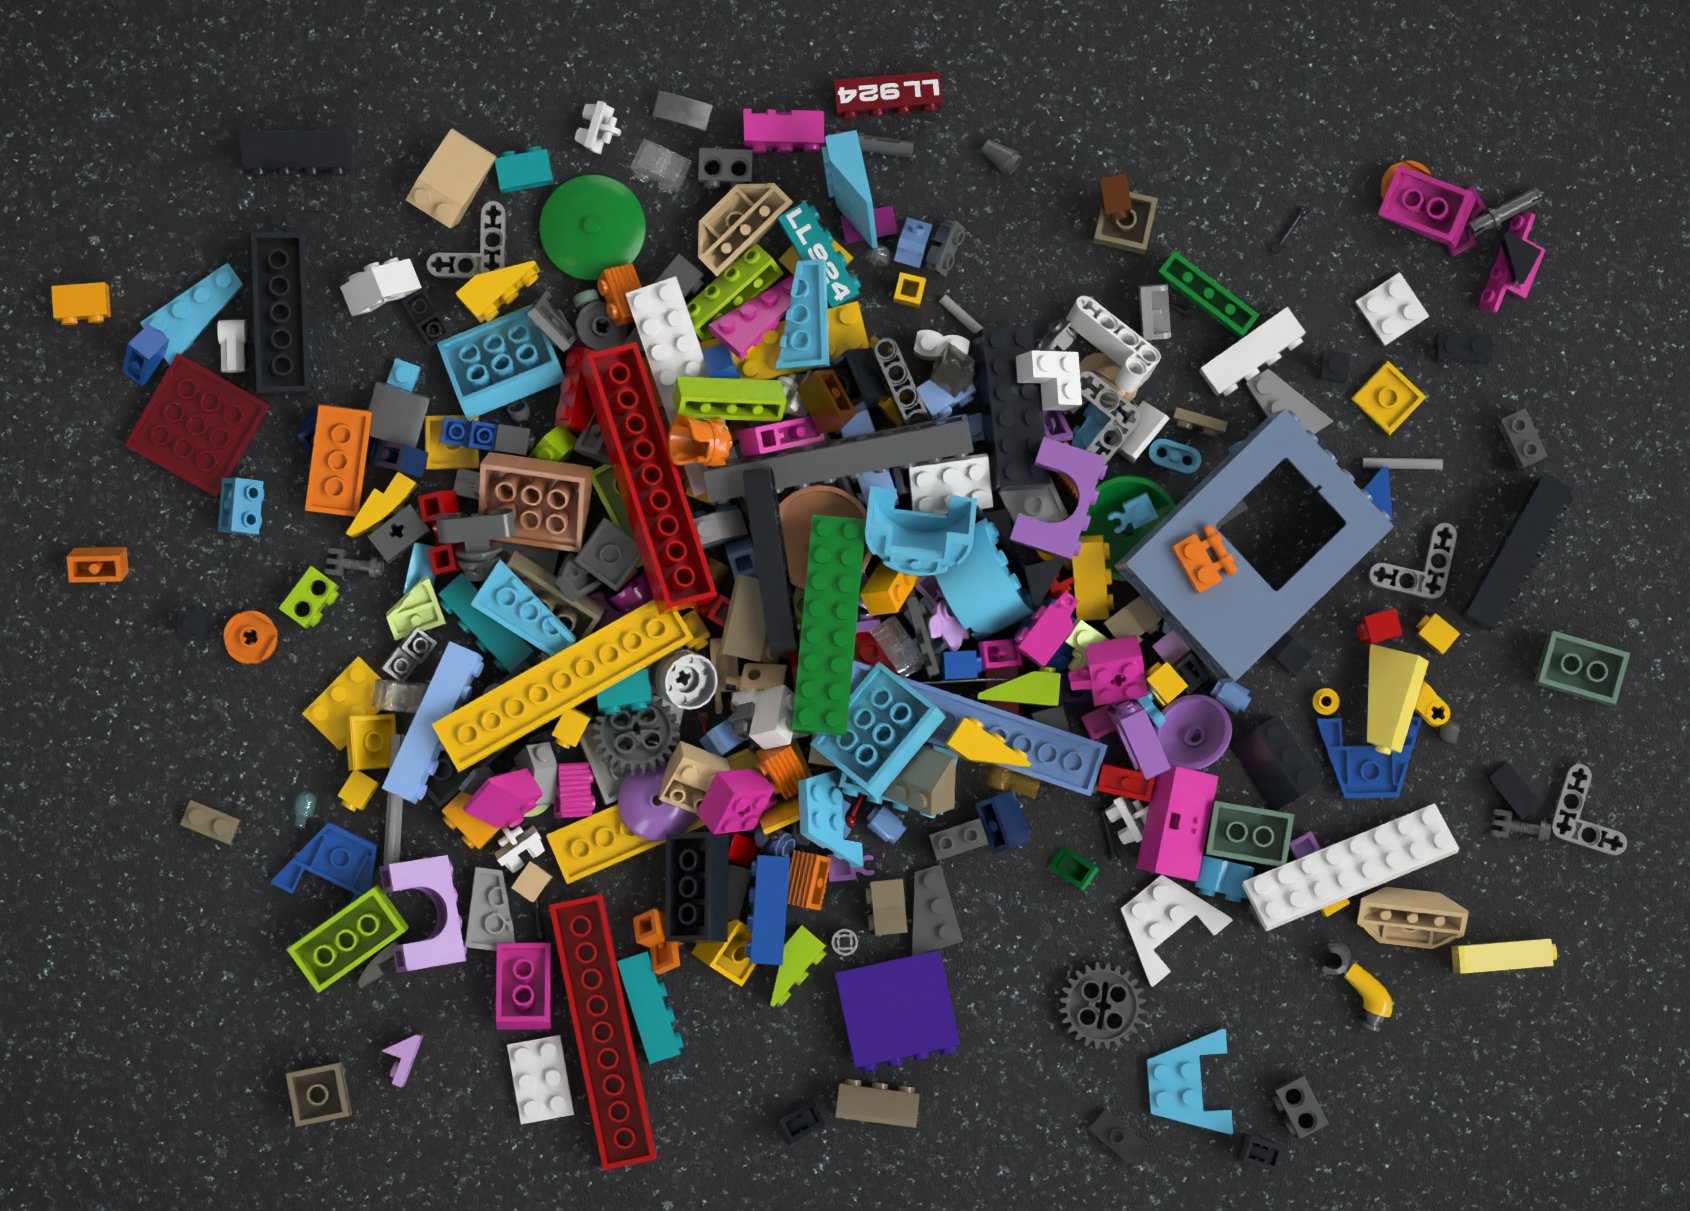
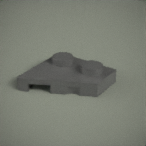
[527,290,577,352]

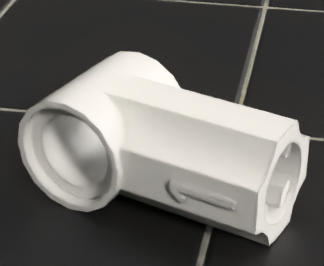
[218,320,247,373]

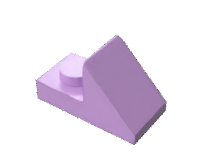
[382,1034,423,1087]

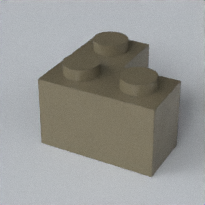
[1102,595,1163,643]
[865,879,907,936]

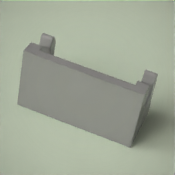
[1138,284,1171,340]

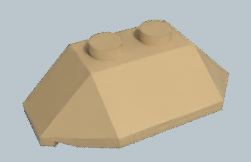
[698,183,793,277]
[1357,887,1468,949]

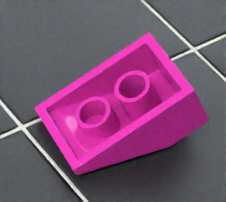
[1378,165,1476,248]
[496,943,551,1029]

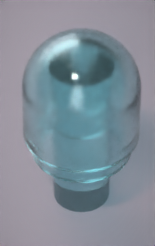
[293,791,316,829]

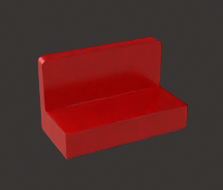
[1097,761,1155,802]

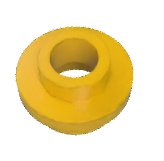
[1312,688,1339,715]

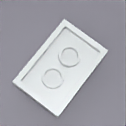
[908,453,993,514]
[507,1035,574,1124]

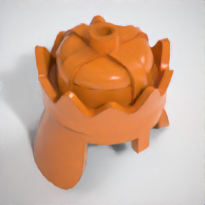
[668,414,732,468]

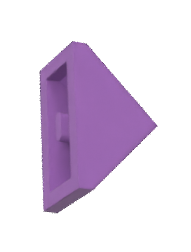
[1043,410,1073,443]

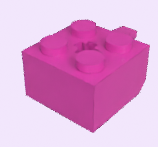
[1014,591,1078,667]
[1068,635,1147,706]
[696,769,778,834]

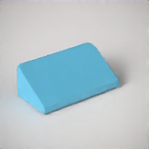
[403,542,436,595]

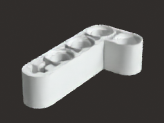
[1066,296,1161,393]

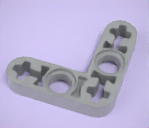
[427,201,506,279]
[1080,371,1140,464]
[1368,523,1457,599]
[1550,764,1627,855]

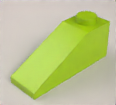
[977,667,1061,706]

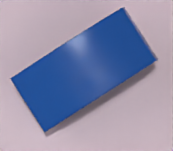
[439,417,498,451]

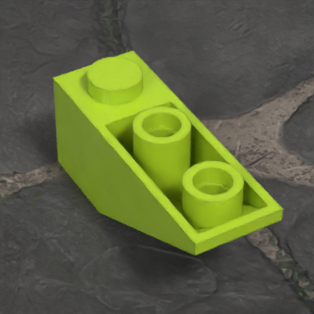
[770,925,827,1007]

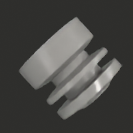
[649,648,718,710]

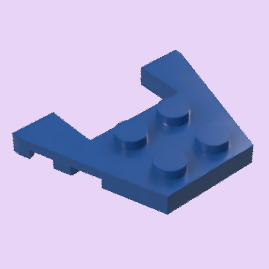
[1316,717,1422,799]
[271,821,378,903]

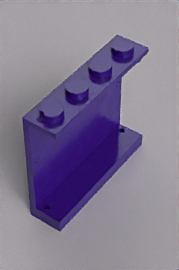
[835,950,961,1073]

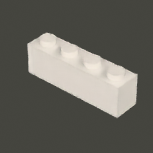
[1199,307,1306,397]

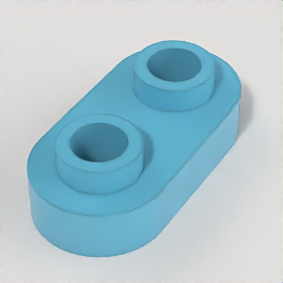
[1148,439,1201,474]

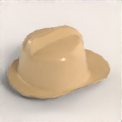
[1079,353,1138,406]

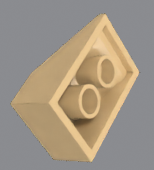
[406,129,497,228]

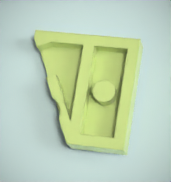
[386,575,446,641]

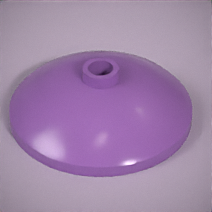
[1154,694,1232,770]
[618,761,696,841]

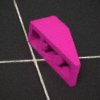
[737,416,825,457]

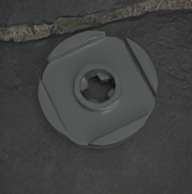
[574,301,628,352]

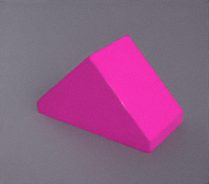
[978,639,1023,671]

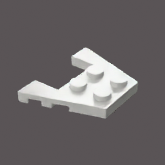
[1120,875,1233,987]

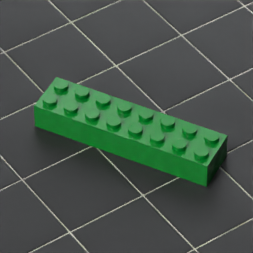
[792,514,866,738]

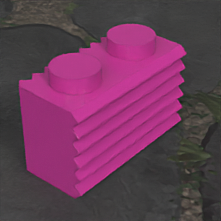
[554,762,595,818]

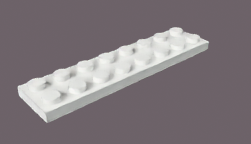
[625,276,738,496]
[1242,803,1459,931]

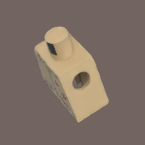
[725,663,787,692]

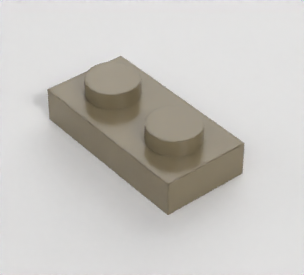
[1172,407,1228,437]
[180,800,241,845]

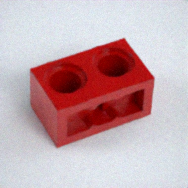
[1356,608,1403,646]

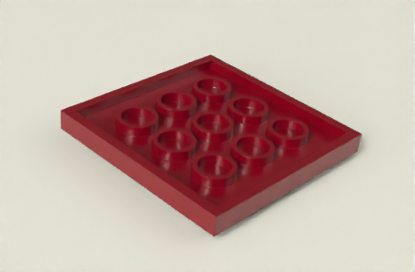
[124,353,271,498]

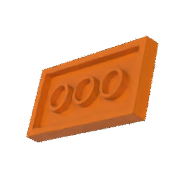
[305,404,372,517]

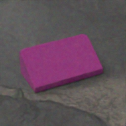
[840,205,898,243]

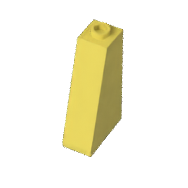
[1367,644,1429,755]
[1451,939,1557,974]

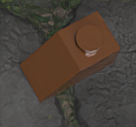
[1097,173,1132,221]

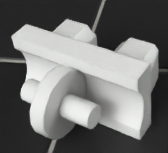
[575,101,621,154]
[777,370,813,419]
[1105,796,1149,844]
[494,825,545,873]

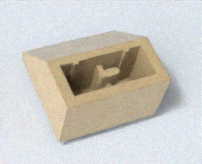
[659,741,730,814]

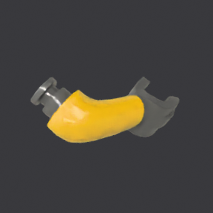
[1322,941,1393,1031]

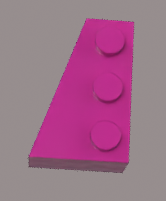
[743,109,824,153]

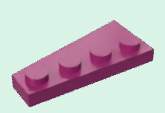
[709,274,794,360]

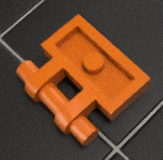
[1171,524,1238,594]

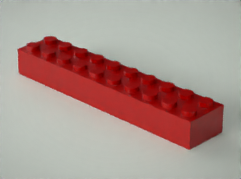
[579,342,717,616]
[549,894,658,1170]

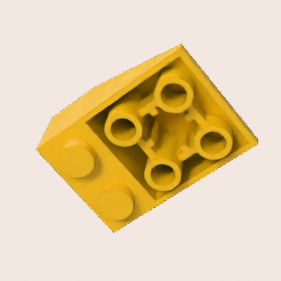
[456,261,540,323]

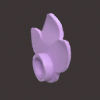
[928,600,970,652]

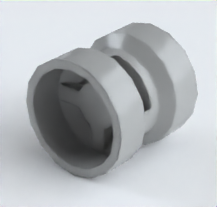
[831,929,858,956]

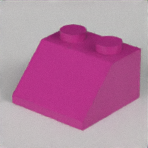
[462,768,543,828]

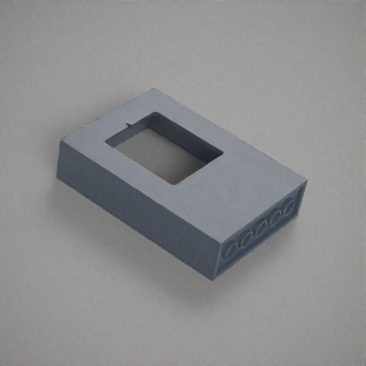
[1114,409,1394,683]

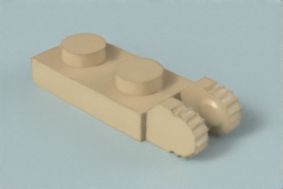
[710,638,739,714]

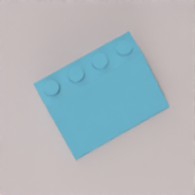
[821,130,878,248]
[437,304,564,420]
[810,662,946,800]

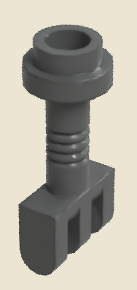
[323,548,384,578]
[1490,809,1552,842]

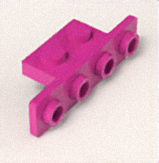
[1478,212,1545,312]

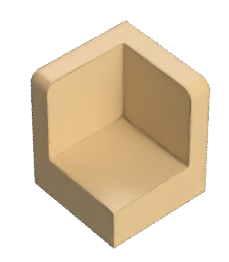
[511,861,553,902]

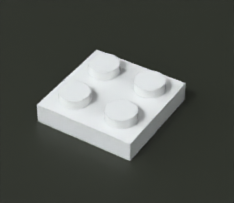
[1355,272,1429,346]

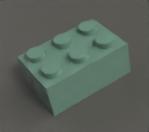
[1534,631,1630,706]
[1204,801,1294,867]

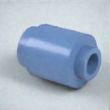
[1210,680,1252,714]
[866,806,906,844]
[754,826,795,857]

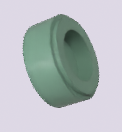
[573,289,601,310]

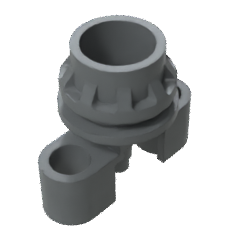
[436,508,516,581]

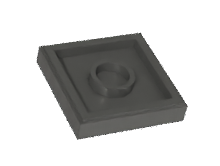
[573,517,641,592]

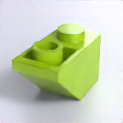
[528,427,578,462]

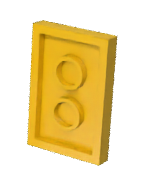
[302,656,397,751]

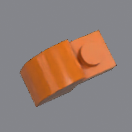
[633,909,683,975]

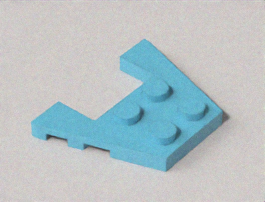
[798,769,863,868]
[1147,1029,1233,1134]

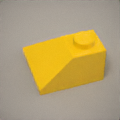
[691,919,757,987]

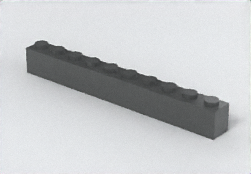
[703,414,974,504]

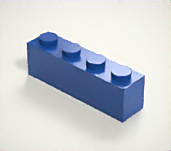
[745,855,790,965]

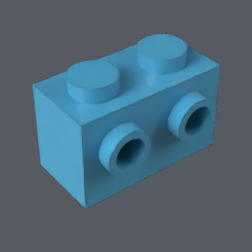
[1070,400,1121,453]
[218,478,264,535]

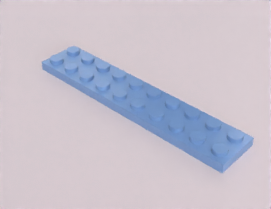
[850,660,1108,796]

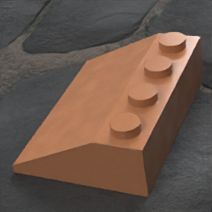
[478,452,593,552]

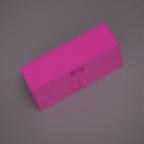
[1136,765,1218,881]

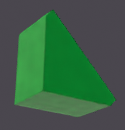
[1048,846,1099,891]

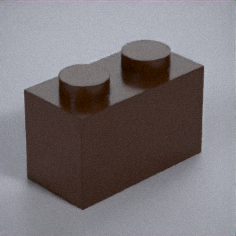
[796,369,857,433]

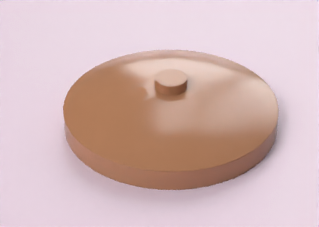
[779,485,872,591]

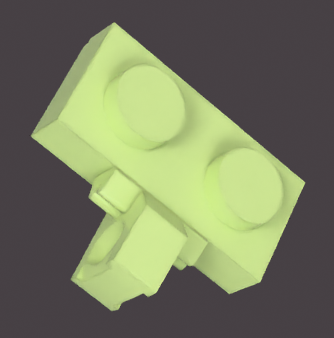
[1064,618,1110,671]

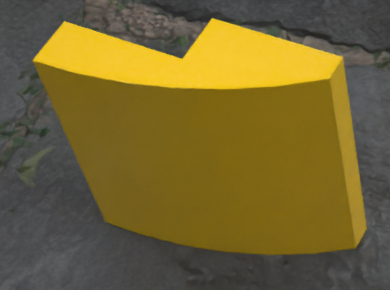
[759,793,800,835]

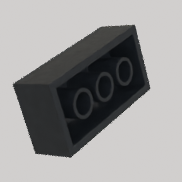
[665,832,729,944]

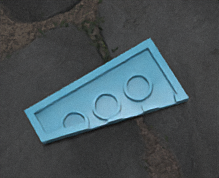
[775,259,830,370]
[140,263,244,366]
[470,559,577,656]

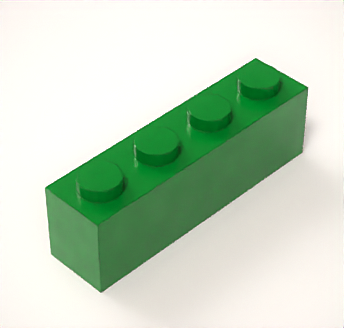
[1156,250,1259,340]

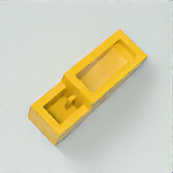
[346,472,418,538]

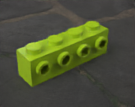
[687,243,784,342]
[672,376,787,422]

